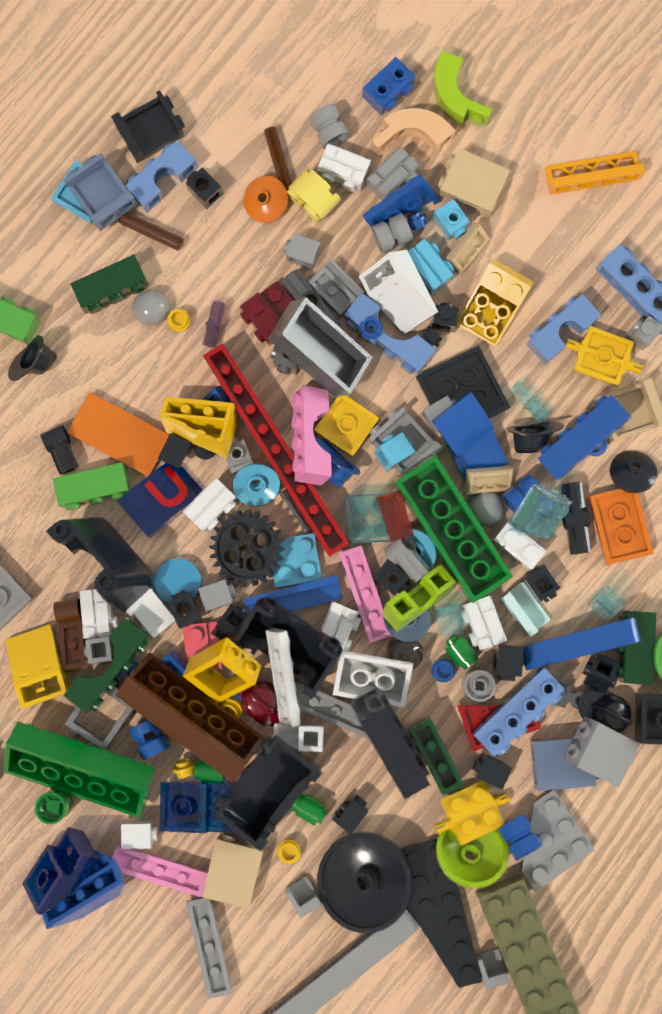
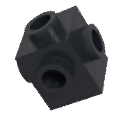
[582,653,620,694]

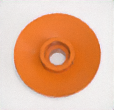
[243,176,288,223]

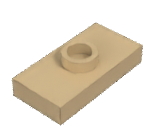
[446,222,490,274]
[464,466,513,495]

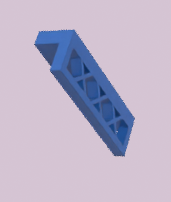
[244,575,343,613]

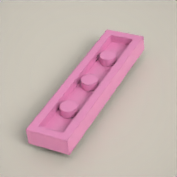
[339,545,392,643]
[112,844,208,897]

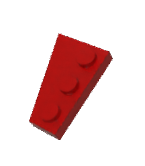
[457,705,541,751]

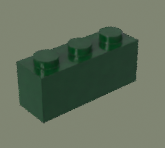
[70,254,149,314]
[616,611,657,685]
[408,716,464,796]

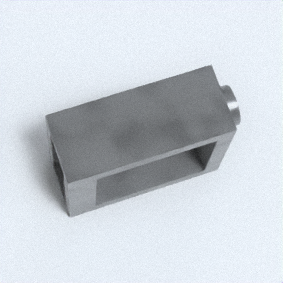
[65,674,134,750]

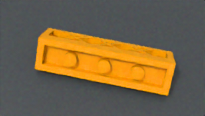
[545,151,645,195]

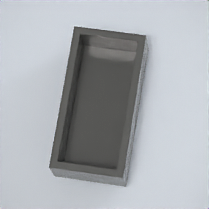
[267,297,373,397]

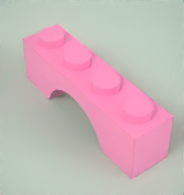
[291,385,332,485]

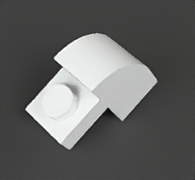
[274,723,323,752]

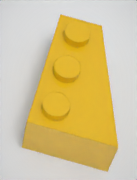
[160,397,239,459]

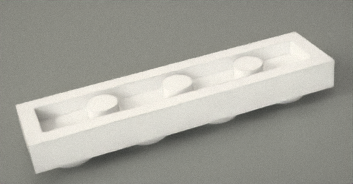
[266,628,300,727]

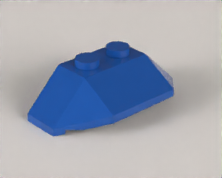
[39,850,125,929]

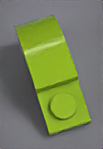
[433,51,492,126]

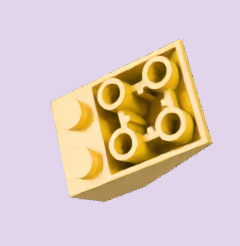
[457,259,534,347]
[5,624,71,709]

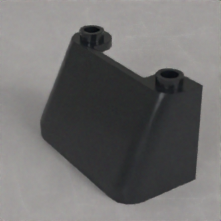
[46,517,155,612]
[233,597,343,699]
[213,735,322,852]

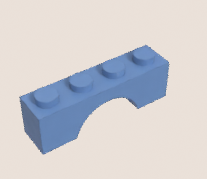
[344,292,436,375]

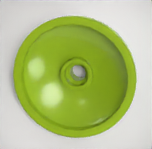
[436,829,509,889]

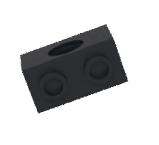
[492,645,523,681]

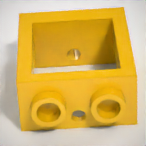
[183,637,262,703]

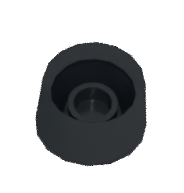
[8,335,57,381]
[507,422,564,453]
[578,689,632,733]

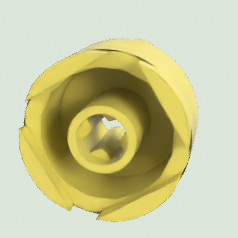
[287,167,341,223]

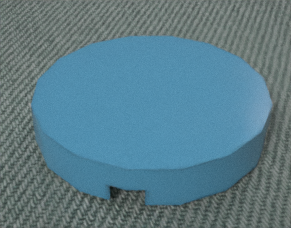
[154,558,202,605]

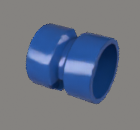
[502,474,547,519]
[129,720,171,760]
[498,814,543,861]

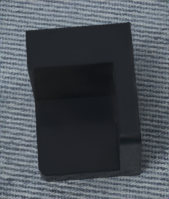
[158,433,194,468]

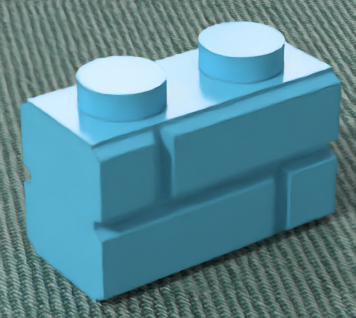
[408,238,454,296]

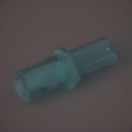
[510,381,550,424]

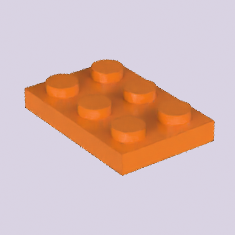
[588,489,654,565]

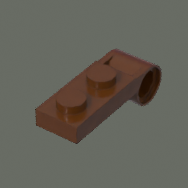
[53,598,88,672]

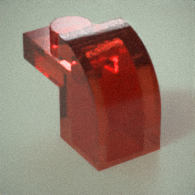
[375,490,414,542]

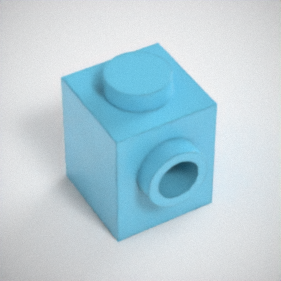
[433,199,470,241]
[374,432,415,472]

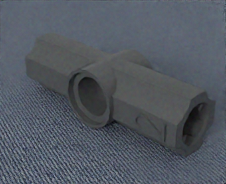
[281,269,340,326]

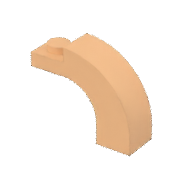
[372,108,455,156]

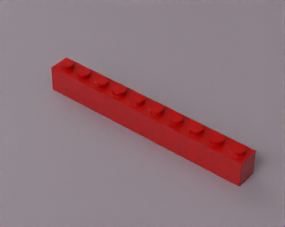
[203,343,350,558]

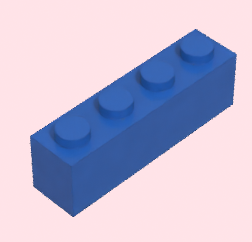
[538,395,632,480]

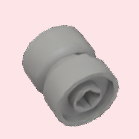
[309,104,350,149]
[371,213,413,254]
[461,669,496,702]

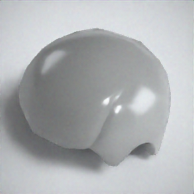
[132,290,171,326]
[467,492,504,527]

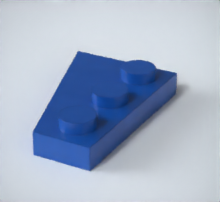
[363,174,442,226]

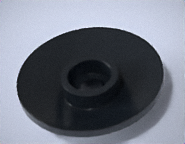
[609,451,658,493]

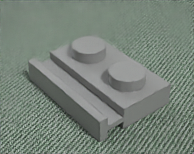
[308,259,365,317]

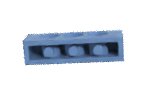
[596,244,662,335]

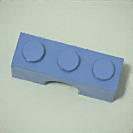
[125,140,198,213]
[527,294,601,365]

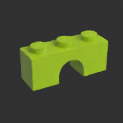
[382,564,456,632]

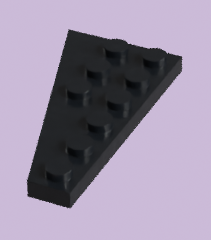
[400,838,482,988]

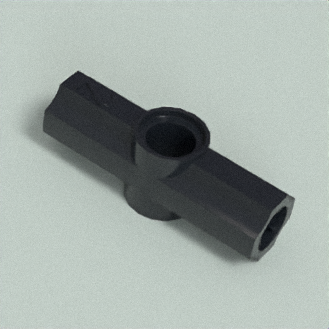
[561,482,591,555]

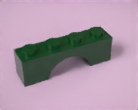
[63,618,151,714]

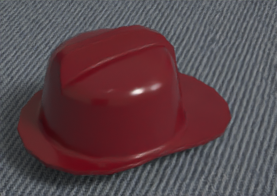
[237,677,279,727]

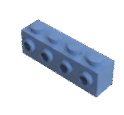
[472,667,565,756]

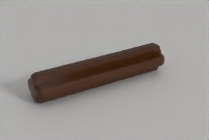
[264,127,292,191]
[119,212,184,251]

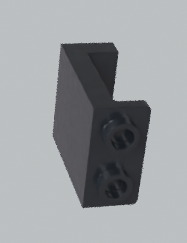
[111,90,185,163]

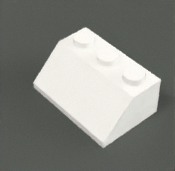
[333,651,413,708]

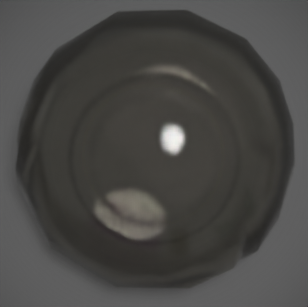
[386,637,424,669]

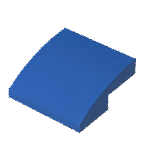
[431,391,494,458]
[445,430,508,483]

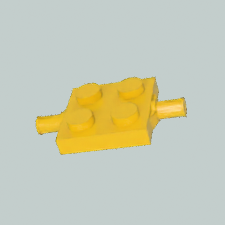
[565,326,643,387]
[433,781,510,846]

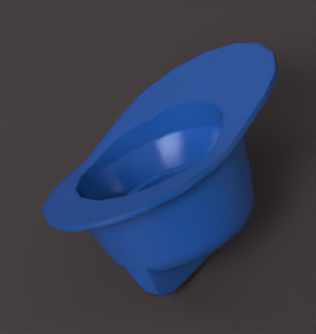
[315,438,361,487]

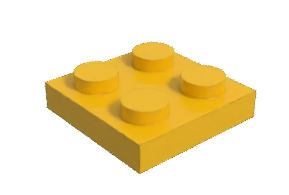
[314,396,379,458]

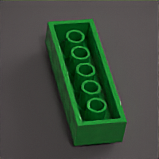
[392,455,513,603]
[3,721,156,818]

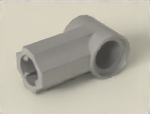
[384,533,431,583]

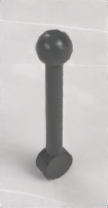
[280,490,311,533]

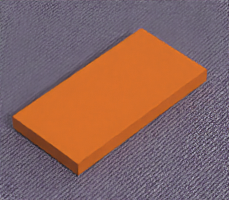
[67,392,169,478]

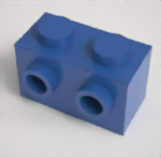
[362,57,415,116]

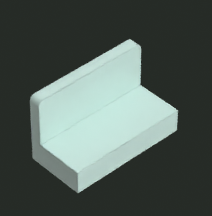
[500,582,550,637]

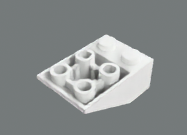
[359,249,438,334]

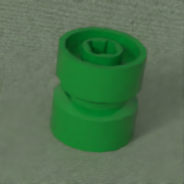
[35,789,73,824]

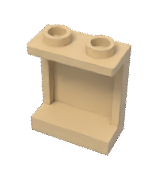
[437,148,510,219]
[592,378,662,444]
[202,833,265,909]

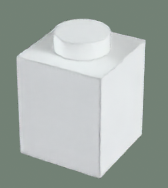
[121,820,158,849]

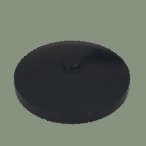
[317,832,413,933]

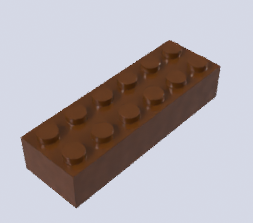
[115,653,265,783]

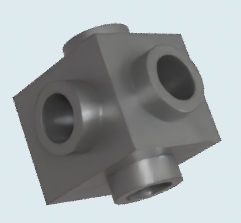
[271,346,302,375]

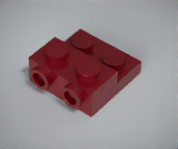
[240,280,293,346]

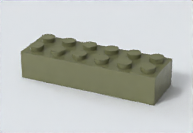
[475,874,580,1014]

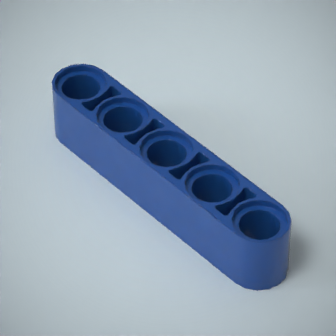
[522,618,641,670]

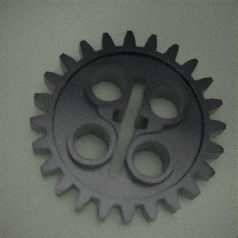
[209,510,286,587]

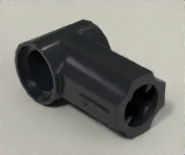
[40,424,79,475]

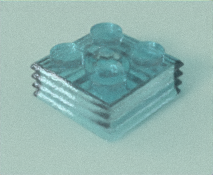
[509,484,572,540]
[345,493,395,544]

